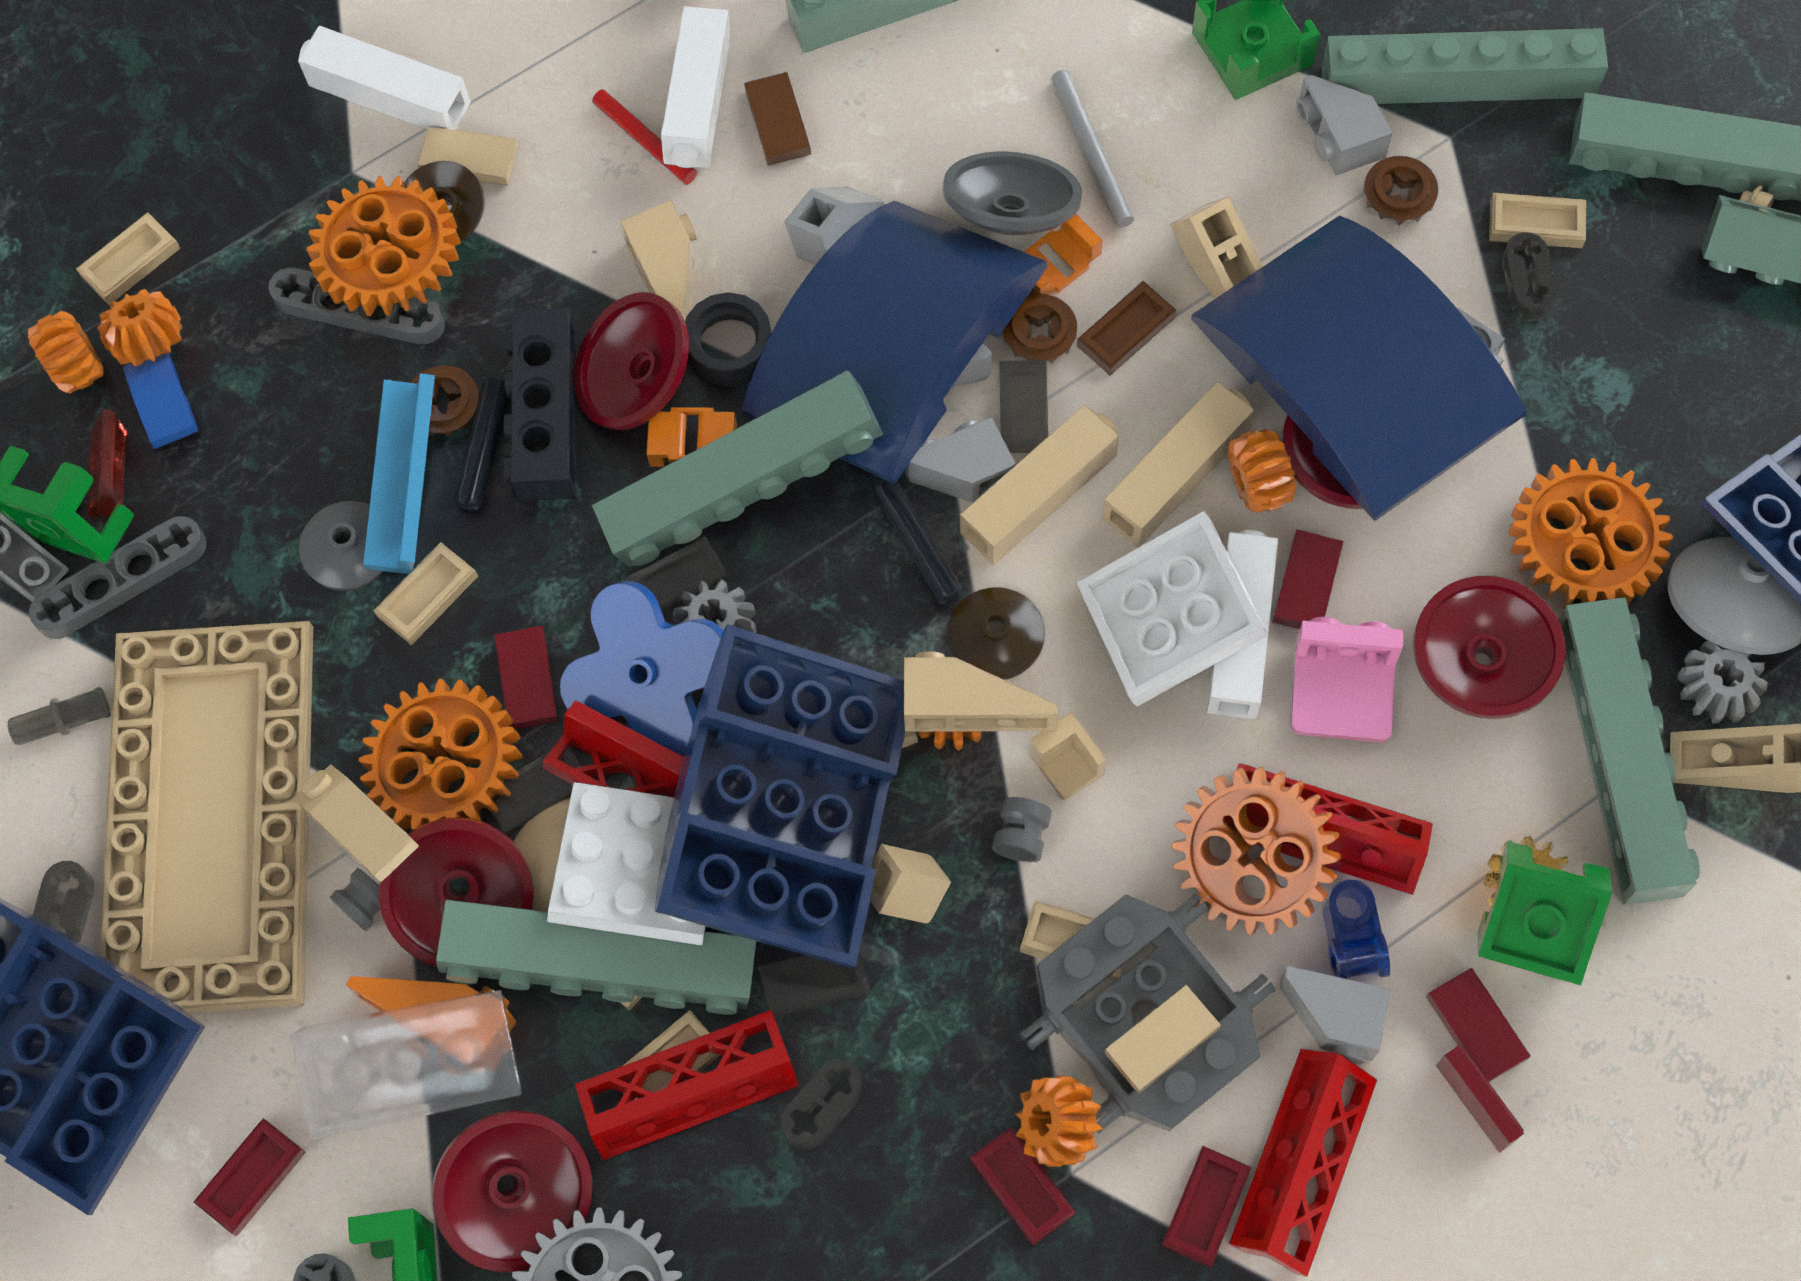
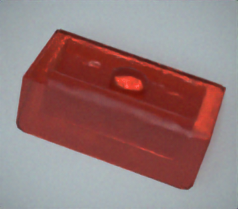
[87,409,127,517]

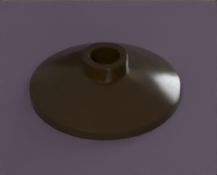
[404,161,485,242]
[947,587,1045,680]

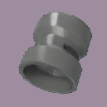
[992,797,1052,863]

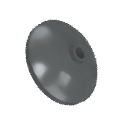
[943,151,1082,235]

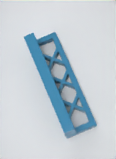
[362,373,435,574]

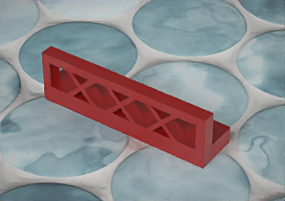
[543,700,684,798]
[1224,763,1433,895]
[575,1010,799,1160]
[1229,1049,1377,1277]

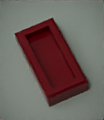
[1272,529,1344,629]
[494,626,559,730]
[1426,968,1531,1083]
[1436,1045,1525,1153]
[193,1118,306,1237]
[970,1127,1076,1247]
[1161,1146,1252,1268]

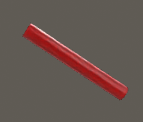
[592,89,697,185]

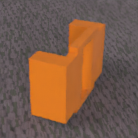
[1020,214,1103,295]
[647,407,737,467]

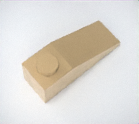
[1170,196,1263,299]
[620,200,697,320]
[904,651,1058,732]
[1670,724,1801,793]
[294,764,419,883]

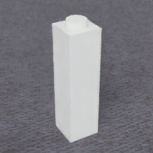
[661,6,730,168]
[298,26,471,130]
[1207,530,1278,720]

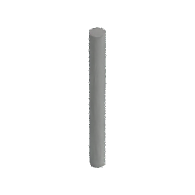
[1051,70,1134,228]

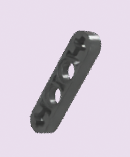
[268,267,445,344]
[29,516,207,639]

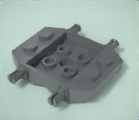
[1019,894,1276,1134]

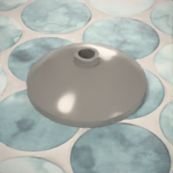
[1668,537,1801,655]

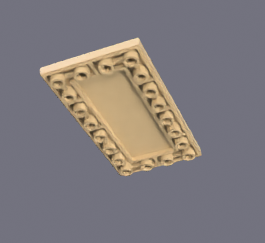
[99,621,313,1013]

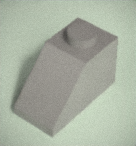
[1280,966,1391,1064]

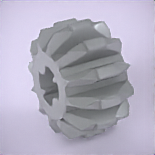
[673,579,756,633]
[1677,641,1768,725]

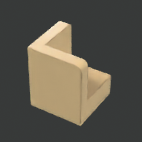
[1029,712,1106,800]
[870,844,951,923]

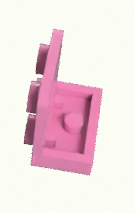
[1291,617,1403,743]

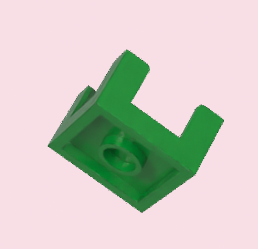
[1192,0,1320,100]
[0,446,134,564]
[1477,841,1612,986]
[348,1208,438,1281]

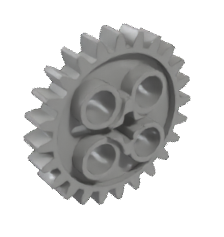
[512,1208,682,1281]

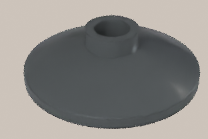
[299,501,385,591]

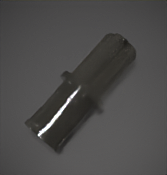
[7,687,111,745]

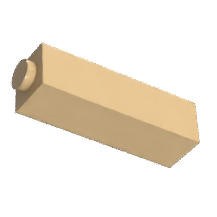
[1102,381,1254,548]
[960,405,1119,565]

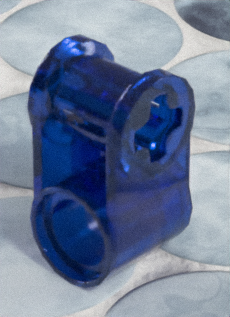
[1323,879,1390,979]

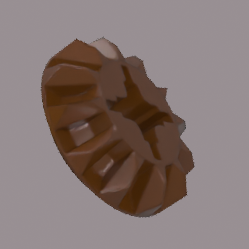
[1363,156,1438,225]
[1003,294,1077,365]
[410,365,480,437]

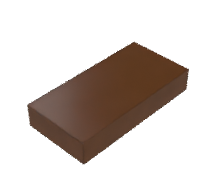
[744,72,811,166]
[1077,281,1177,376]

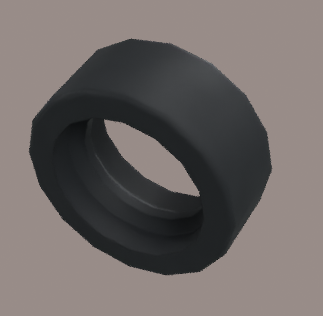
[685,292,771,387]

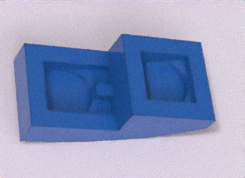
[123,354,199,449]

